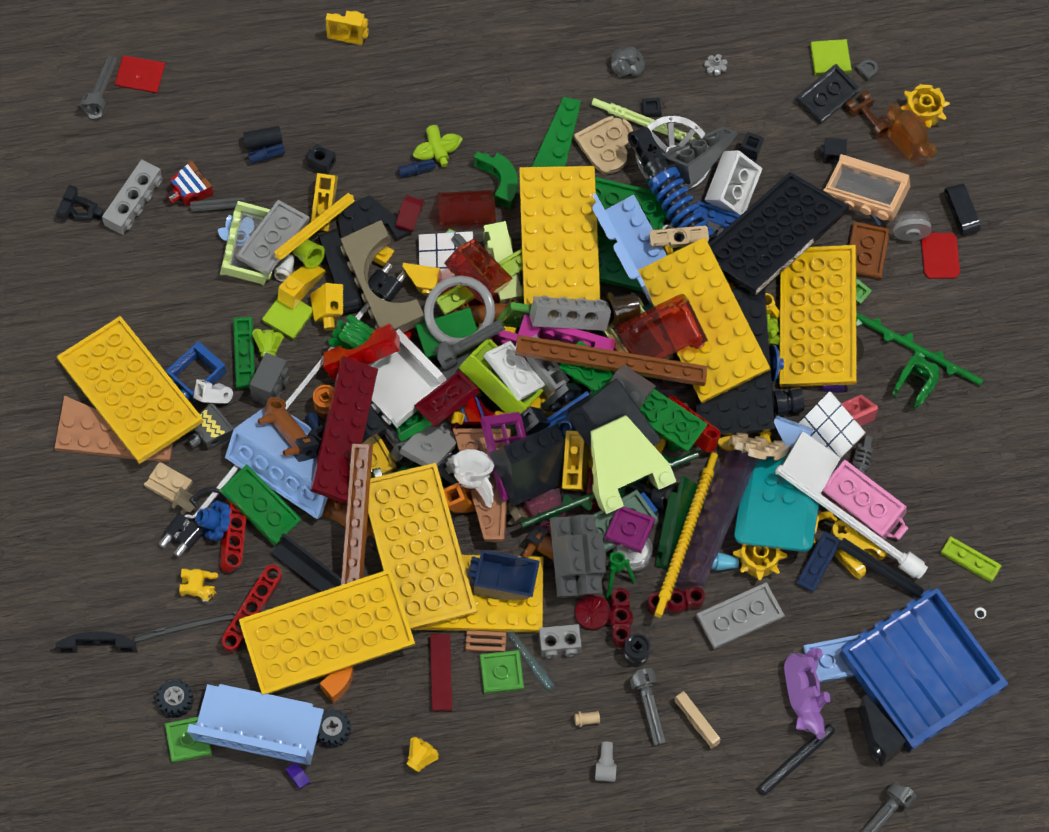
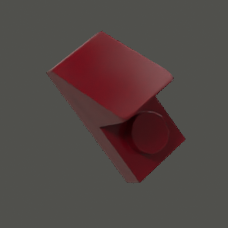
[395,195,424,232]

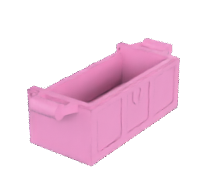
[821,460,909,541]

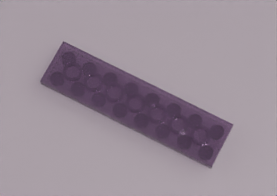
[675,449,759,586]

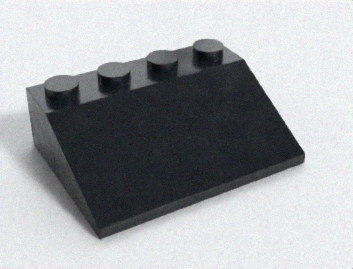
[566,378,661,449]
[489,424,565,507]

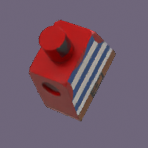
[166,161,213,206]

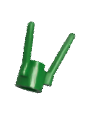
[606,552,636,599]

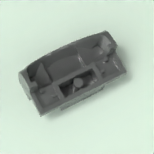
[550,515,606,598]

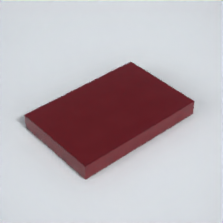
[414,370,480,427]

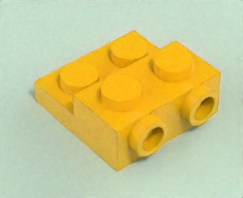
[325,11,369,45]

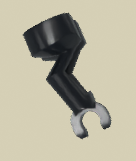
[57,185,104,221]

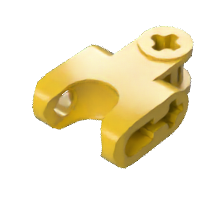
[830,520,887,579]

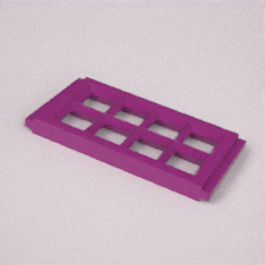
[481,412,526,501]

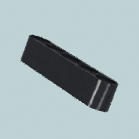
[318,229,362,314]

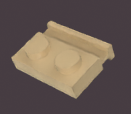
[144,462,193,503]

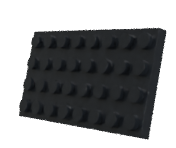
[709,172,849,295]
[695,287,775,437]

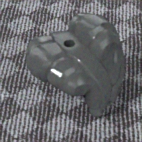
[611,47,645,78]

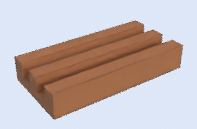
[466,630,506,653]

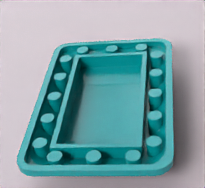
[735,451,819,552]

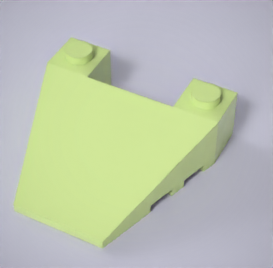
[591,415,676,514]

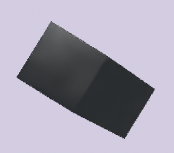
[740,131,764,163]

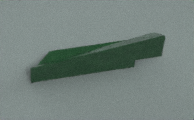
[655,476,698,569]

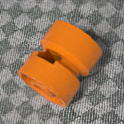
[313,385,334,418]

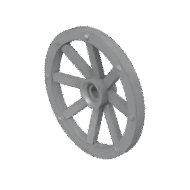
[636,116,710,190]

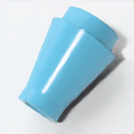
[709,552,739,571]

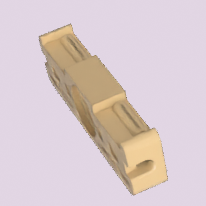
[649,226,709,249]
[674,691,721,749]

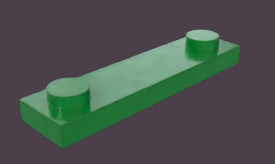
[233,317,255,390]

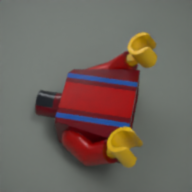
[445,396,506,433]

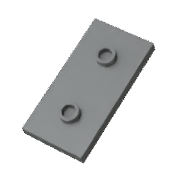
[236,200,310,276]
[400,419,457,467]
[696,582,785,650]

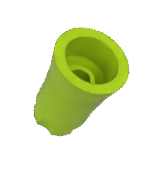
[291,239,325,269]

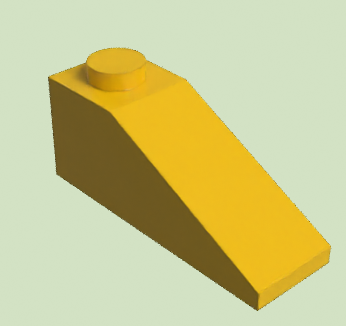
[311,173,338,231]
[278,265,326,309]
[562,431,588,492]

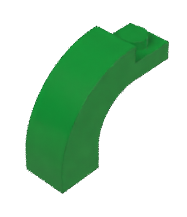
[474,151,518,210]

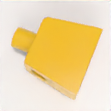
[310,283,343,331]

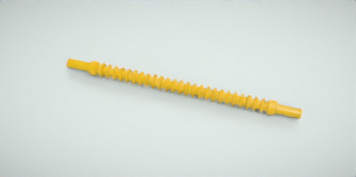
[654,452,718,618]

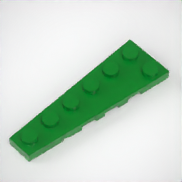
[532,97,581,167]

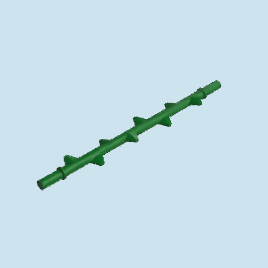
[857,312,984,386]

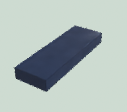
[797,531,841,592]

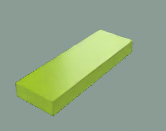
[940,536,1002,583]

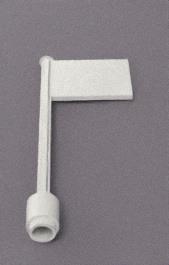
[775,431,928,579]

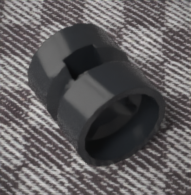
[774,387,804,415]
[623,633,651,667]

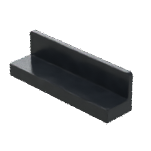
[271,533,342,593]

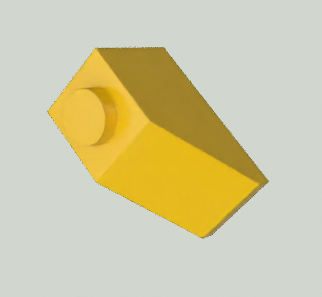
[402,263,442,296]

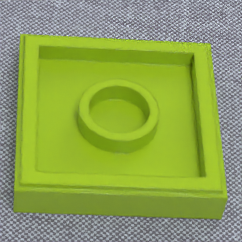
[810,39,852,76]
[262,298,313,341]

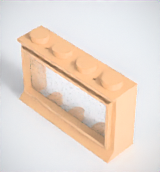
[823,154,910,222]

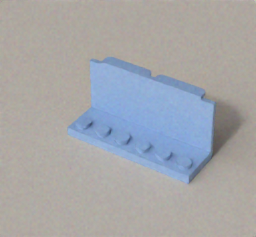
[592,193,667,306]
[225,406,328,519]
[187,684,324,765]

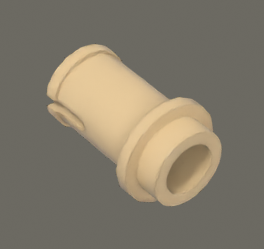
[574,711,600,727]

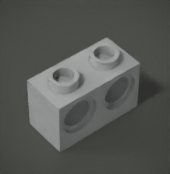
[539,624,581,659]

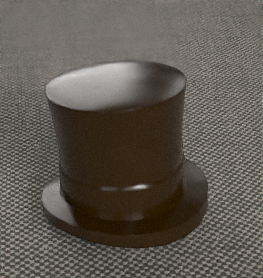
[604,292,641,328]

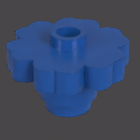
[196,501,231,541]

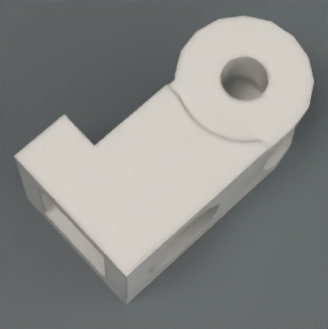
[193,379,233,403]

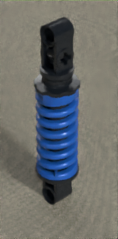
[627,126,717,245]

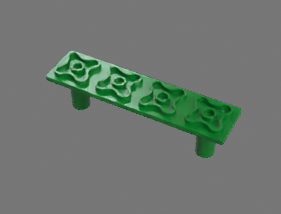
[559,341,707,452]

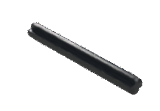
[838,538,924,598]
[758,724,835,795]

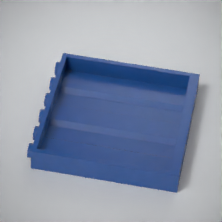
[839,588,1008,752]

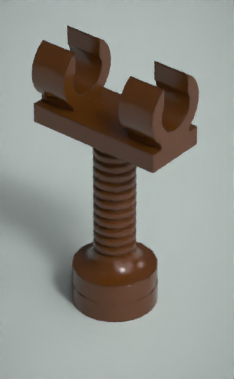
[845,91,889,137]

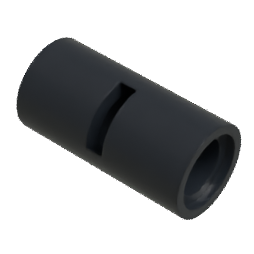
[243,126,283,151]

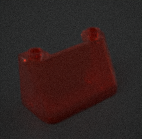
[616,294,708,359]

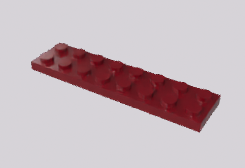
[310,356,378,504]

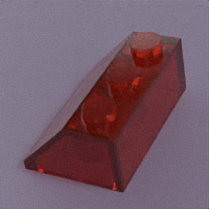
[438,190,496,227]
[444,238,513,304]

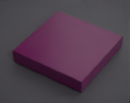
[604,507,655,554]

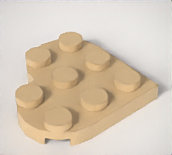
[574,116,633,175]
[728,433,790,460]

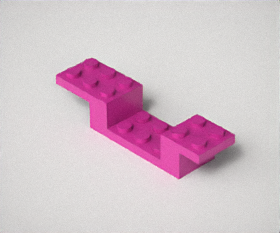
[479,315,616,360]

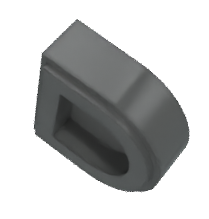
[856,59,878,81]

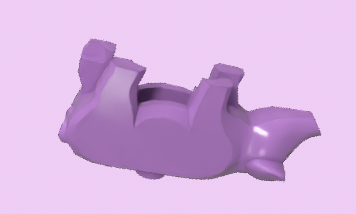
[784,648,830,739]

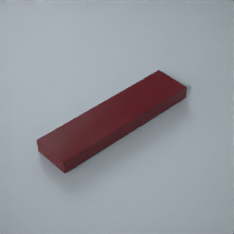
[430,633,452,712]

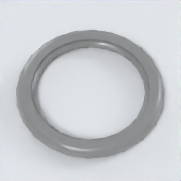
[424,275,495,346]

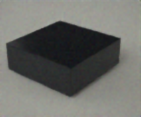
[642,98,662,118]

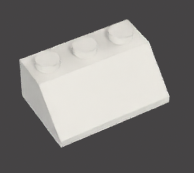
[705,151,763,215]

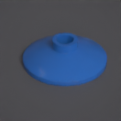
[770,345,784,383]

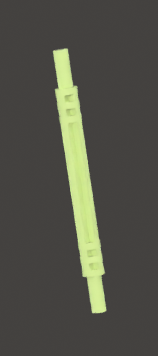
[592,98,699,143]

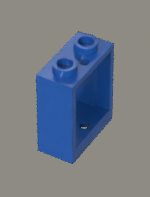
[166,341,227,403]

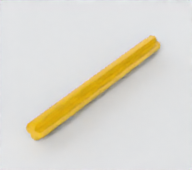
[274,193,355,260]

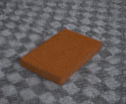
[849,222,890,280]

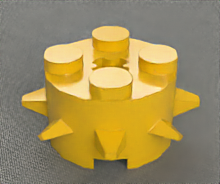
[900,84,950,128]
[733,544,787,580]

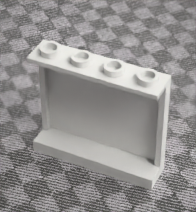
[368,329,447,428]

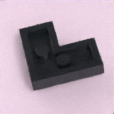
[540,383,590,412]

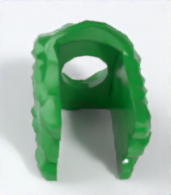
[328,315,375,350]
[893,354,940,409]

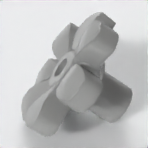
[704,54,727,76]

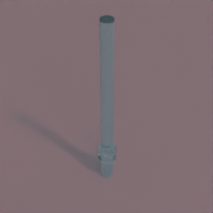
[506,631,554,690]

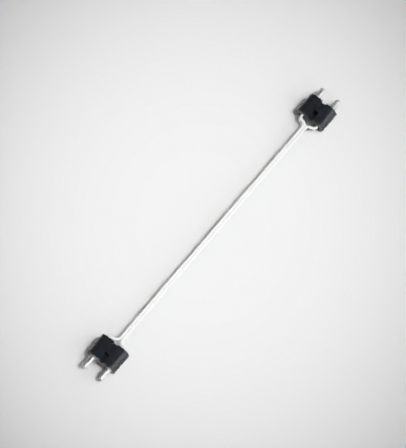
[159,263,407,557]

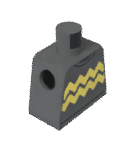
[186,403,234,450]

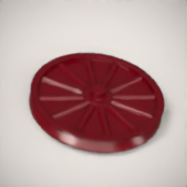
[575,595,611,630]

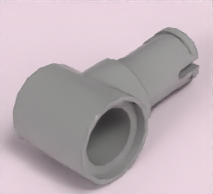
[595,742,616,782]

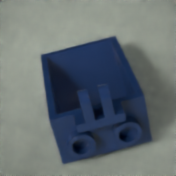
[468,550,540,600]

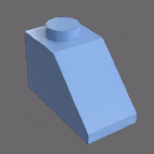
[774,416,813,451]

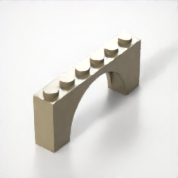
[340,220,425,333]

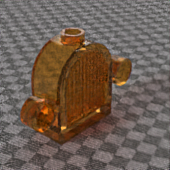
[887,103,938,161]

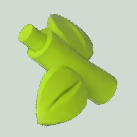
[413,125,463,167]

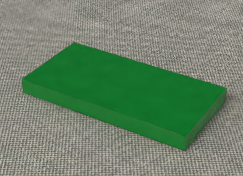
[219,464,301,546]

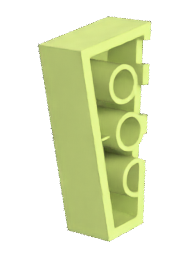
[484,221,524,303]

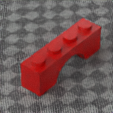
[323,324,400,380]

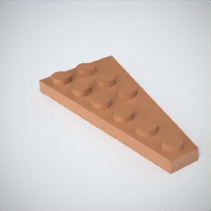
[55,396,173,463]
[453,429,511,542]

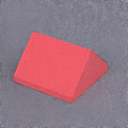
[841,395,878,426]

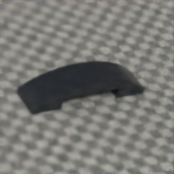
[55,631,138,653]

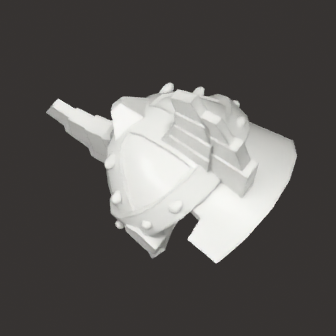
[445,449,494,508]

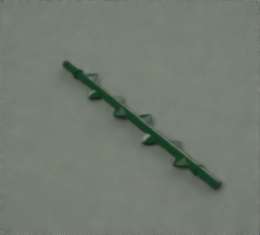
[520,451,699,529]

